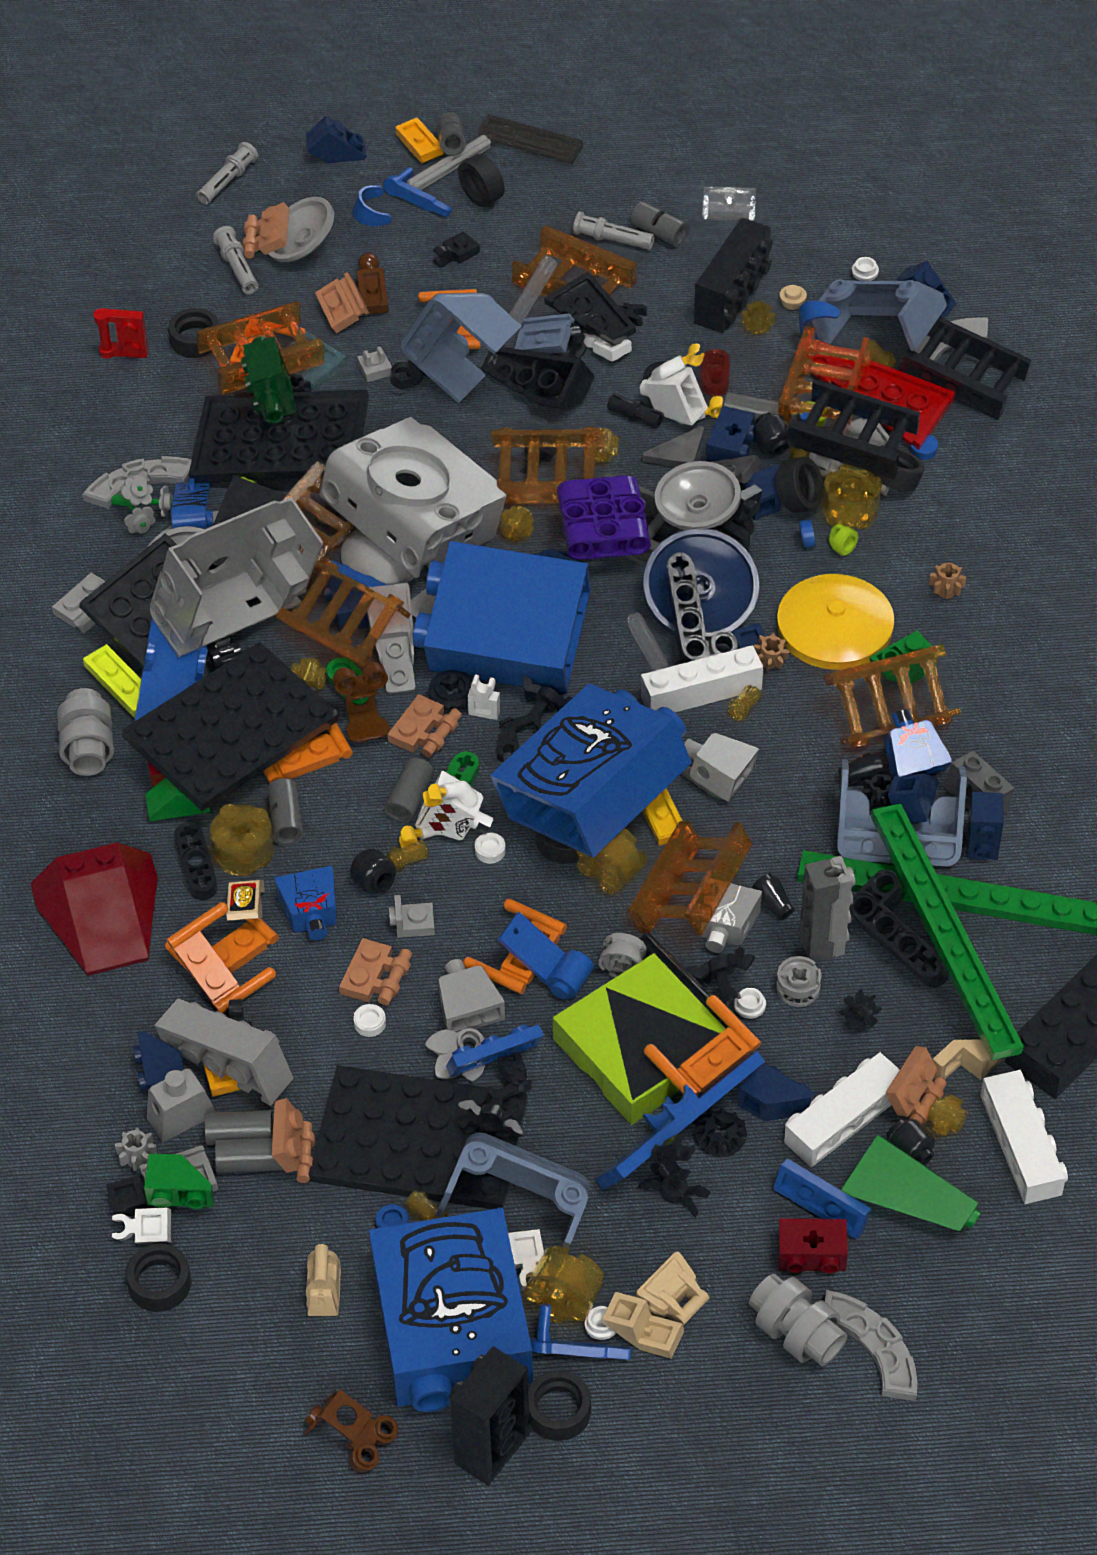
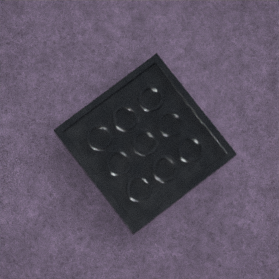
[79,533,214,670]

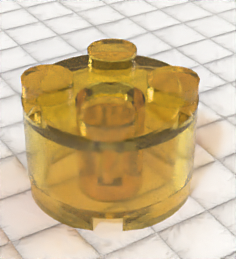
[823,464,882,529]
[210,804,274,876]
[576,828,647,895]
[524,1246,604,1324]

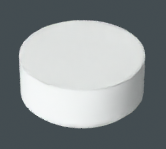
[475,833,506,864]
[354,1004,386,1037]

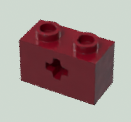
[778,1218,848,1274]

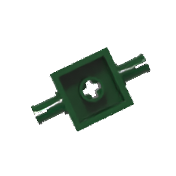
[241,336,297,424]

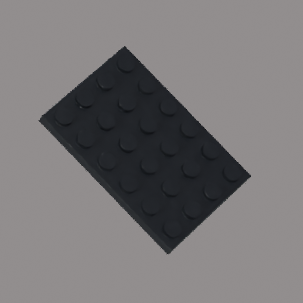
[189,389,369,482]
[122,642,339,811]
[308,1065,528,1210]

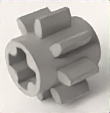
[115,1128,157,1171]

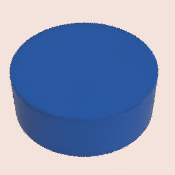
[910,435,938,460]
[799,519,816,549]
[376,1204,409,1228]

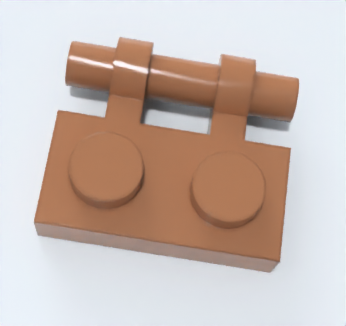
[242,202,289,259]
[387,694,462,758]
[339,938,412,1006]
[885,1046,947,1125]
[272,1098,315,1183]

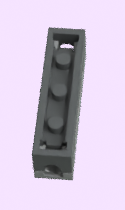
[799,856,855,962]

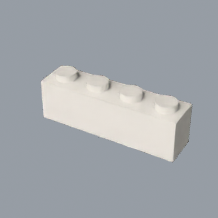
[641,645,763,712]
[784,1052,900,1168]
[980,1070,1068,1204]

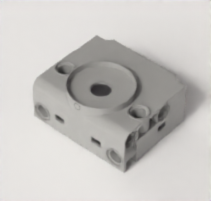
[319,417,507,578]
[150,497,323,658]

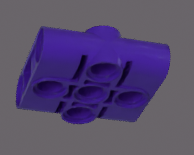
[556,476,651,560]

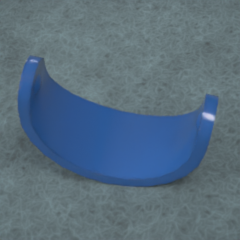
[352,185,392,226]
[798,301,840,340]

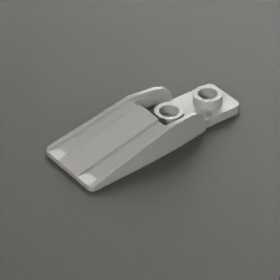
[363,583,416,695]

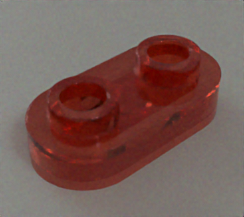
[702,349,730,396]

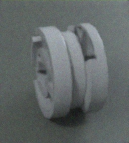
[599,933,646,977]
[776,956,822,1007]

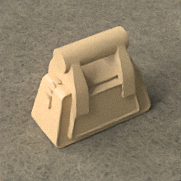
[306,1244,341,1316]
[636,1252,710,1326]

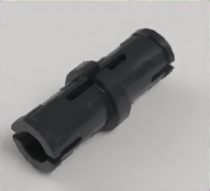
[607,393,664,429]

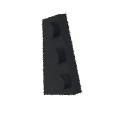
[544,271,636,346]

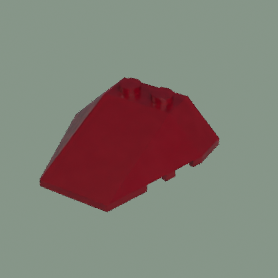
[30,842,158,976]

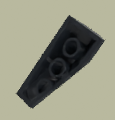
[481,347,595,409]

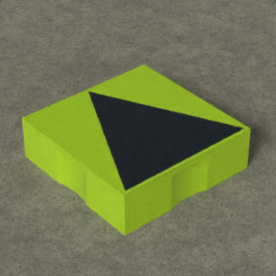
[553,953,725,1125]

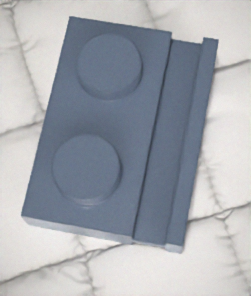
[514,313,574,354]

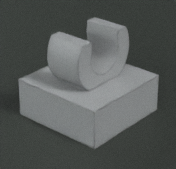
[357,347,392,382]

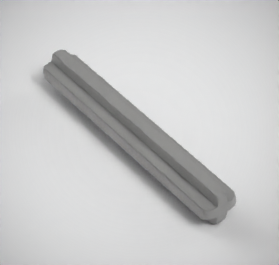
[407,135,491,190]

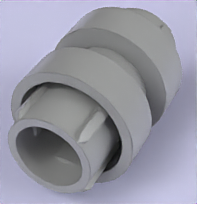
[57,688,114,776]
[749,1274,847,1366]

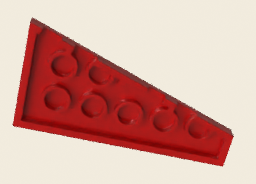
[794,336,955,450]

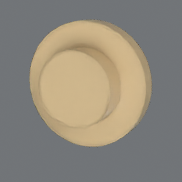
[780,285,807,310]

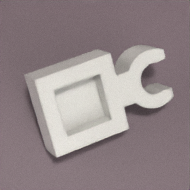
[583,333,632,361]
[468,675,500,720]
[112,1208,171,1244]
[508,1229,545,1291]

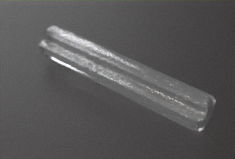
[509,255,557,324]
[627,612,670,671]

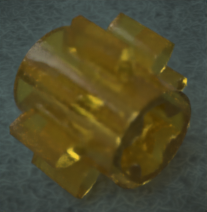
[741,301,775,335]
[585,428,619,462]
[499,506,535,541]
[290,657,326,689]
[927,1094,968,1137]

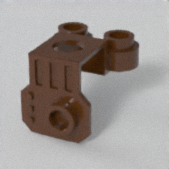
[333,662,390,742]
[303,1389,398,1473]

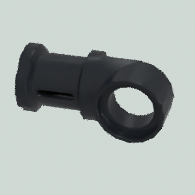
[390,360,426,390]

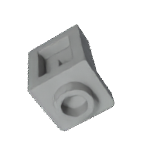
[389,895,435,938]

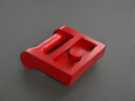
[93,308,149,359]

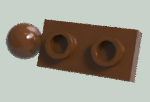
[356,253,389,315]

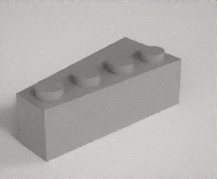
[154,999,294,1106]

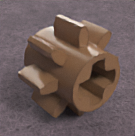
[929,563,966,599]
[753,633,790,671]

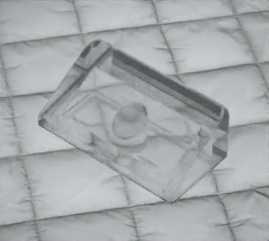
[702,186,756,221]

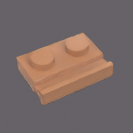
[315,272,369,334]

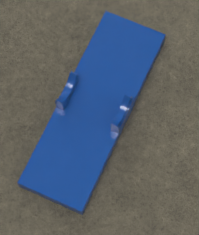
[134,616,211,722]
[595,1051,765,1190]

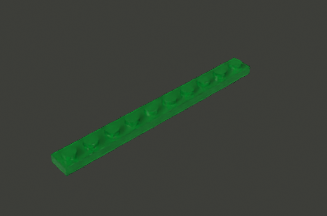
[871,804,1024,1061]
[797,850,1097,935]

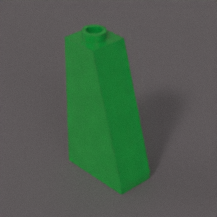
[841,1135,981,1231]

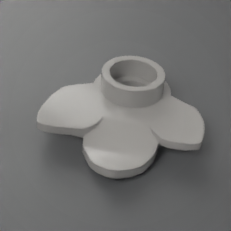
[425,1028,485,1082]

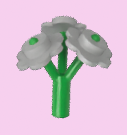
[111,475,173,534]

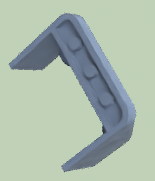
[812,279,947,351]
[401,293,522,403]
[837,759,967,866]
[436,1133,590,1267]

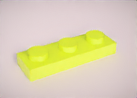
[83,644,141,718]

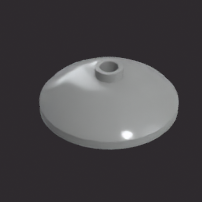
[268,197,334,262]
[655,461,741,530]
[341,528,424,585]

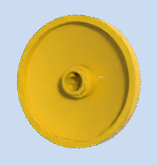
[777,574,894,670]

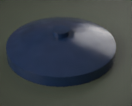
[642,529,759,636]

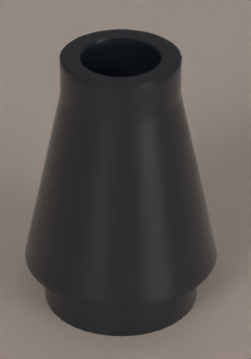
[838,752,885,783]
[752,873,795,920]

